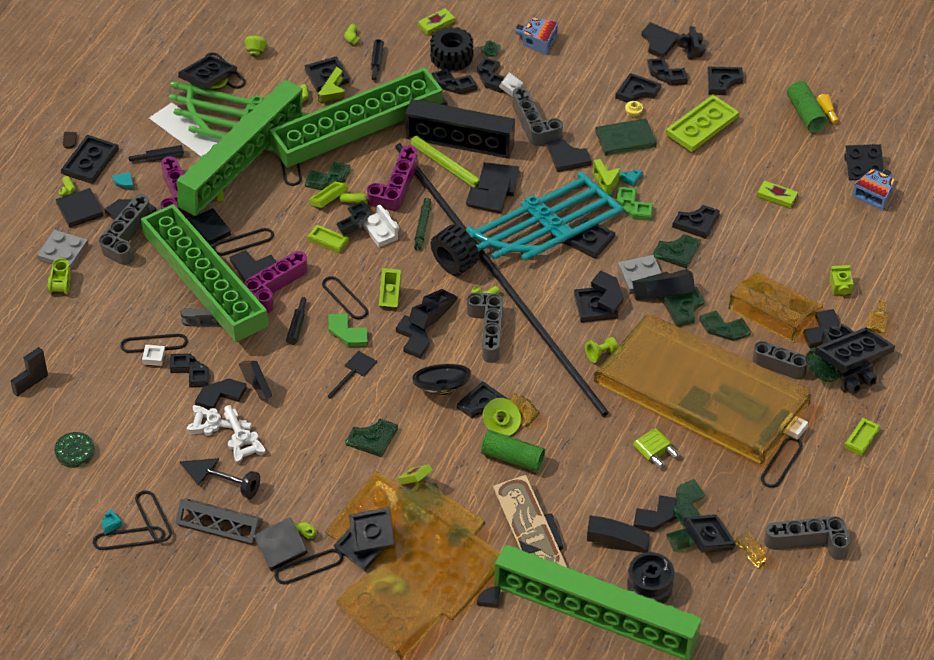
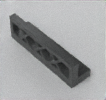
[175,498,263,543]

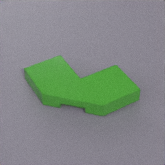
[617,187,653,221]
[328,313,367,347]

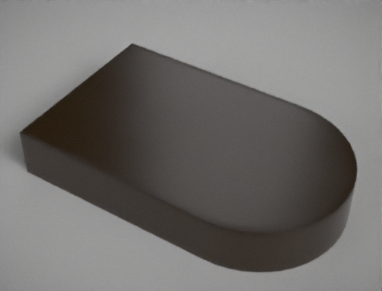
[63,132,77,149]

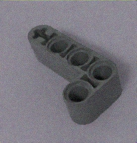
[512,87,563,146]
[99,194,152,265]
[467,293,503,363]
[764,516,850,560]

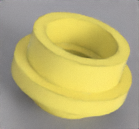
[625,101,643,117]

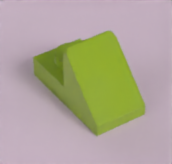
[317,67,345,103]
[593,159,621,195]
[379,268,401,308]

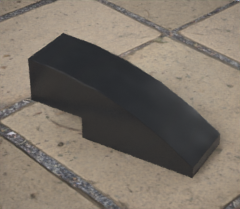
[632,269,695,300]
[408,289,458,329]
[587,515,650,553]

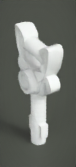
[187,405,252,436]
[224,405,265,464]

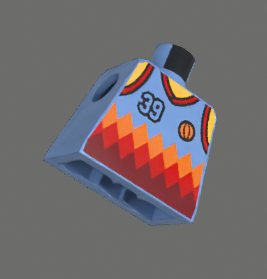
[515,18,558,55]
[852,169,895,211]

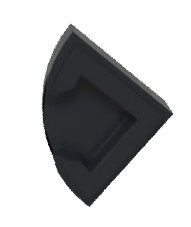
[477,586,500,608]

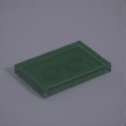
[595,118,657,156]

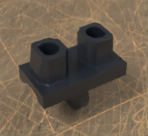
[677,26,706,60]
[840,362,877,394]

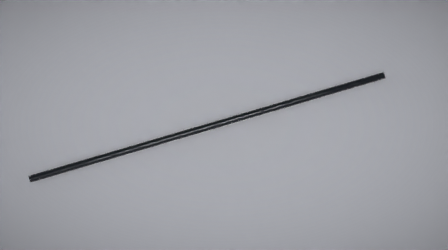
[395,143,609,417]

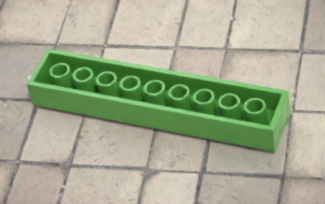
[269,67,443,168]
[177,80,303,216]
[141,204,269,342]
[494,544,702,660]

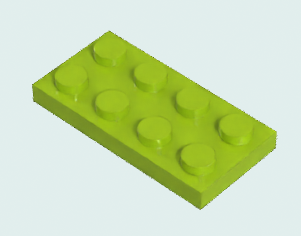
[665,95,739,152]

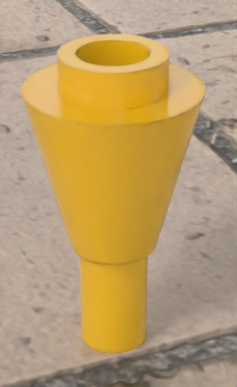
[816,94,839,124]

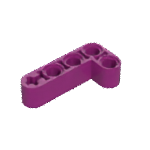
[367,145,418,211]
[160,156,193,218]
[244,251,308,313]

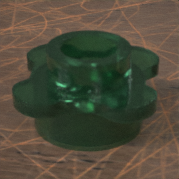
[480,41,501,57]

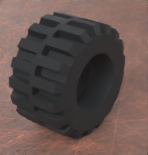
[430,27,473,71]
[430,224,479,276]

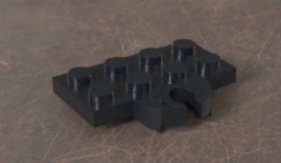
[815,323,895,373]

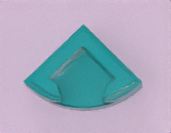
[620,170,643,187]
[112,172,134,190]
[102,509,123,534]

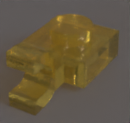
[866,301,889,334]
[509,393,540,427]
[735,530,767,569]

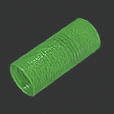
[787,81,828,132]
[481,430,545,472]

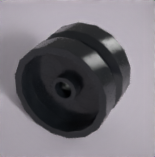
[627,552,675,604]

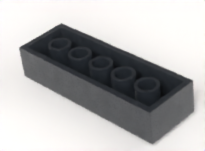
[405,99,515,159]

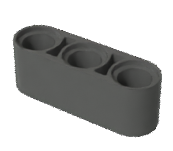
[752,341,808,379]

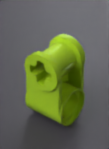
[48,258,71,294]

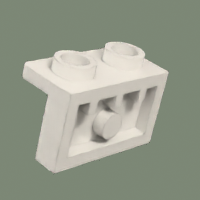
[362,205,399,248]

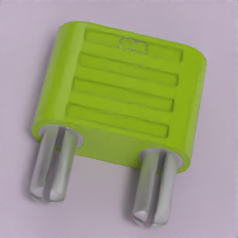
[633,428,680,468]

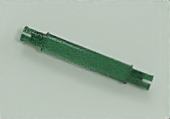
[414,198,431,251]

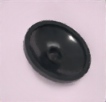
[412,364,471,395]

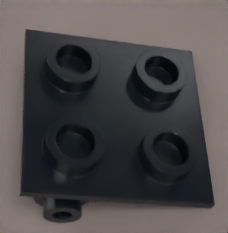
[844,144,884,180]

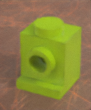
[829,265,854,295]

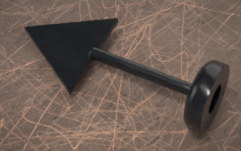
[180,458,261,499]

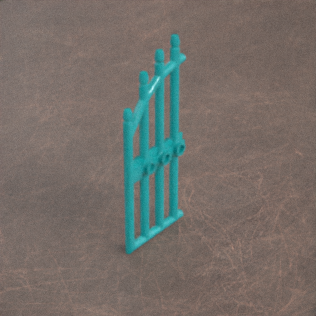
[466,171,625,261]

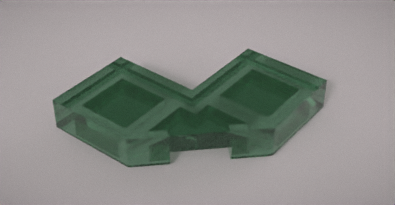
[305,161,351,191]
[699,310,751,341]
[673,479,705,527]

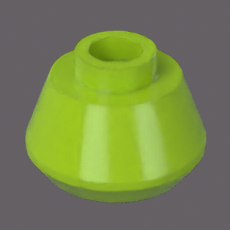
[244,36,268,56]

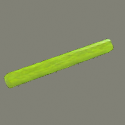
[411,136,480,187]

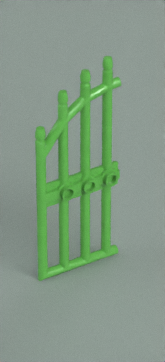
[169,81,309,153]

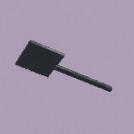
[328,351,377,398]

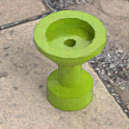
[585,337,618,363]

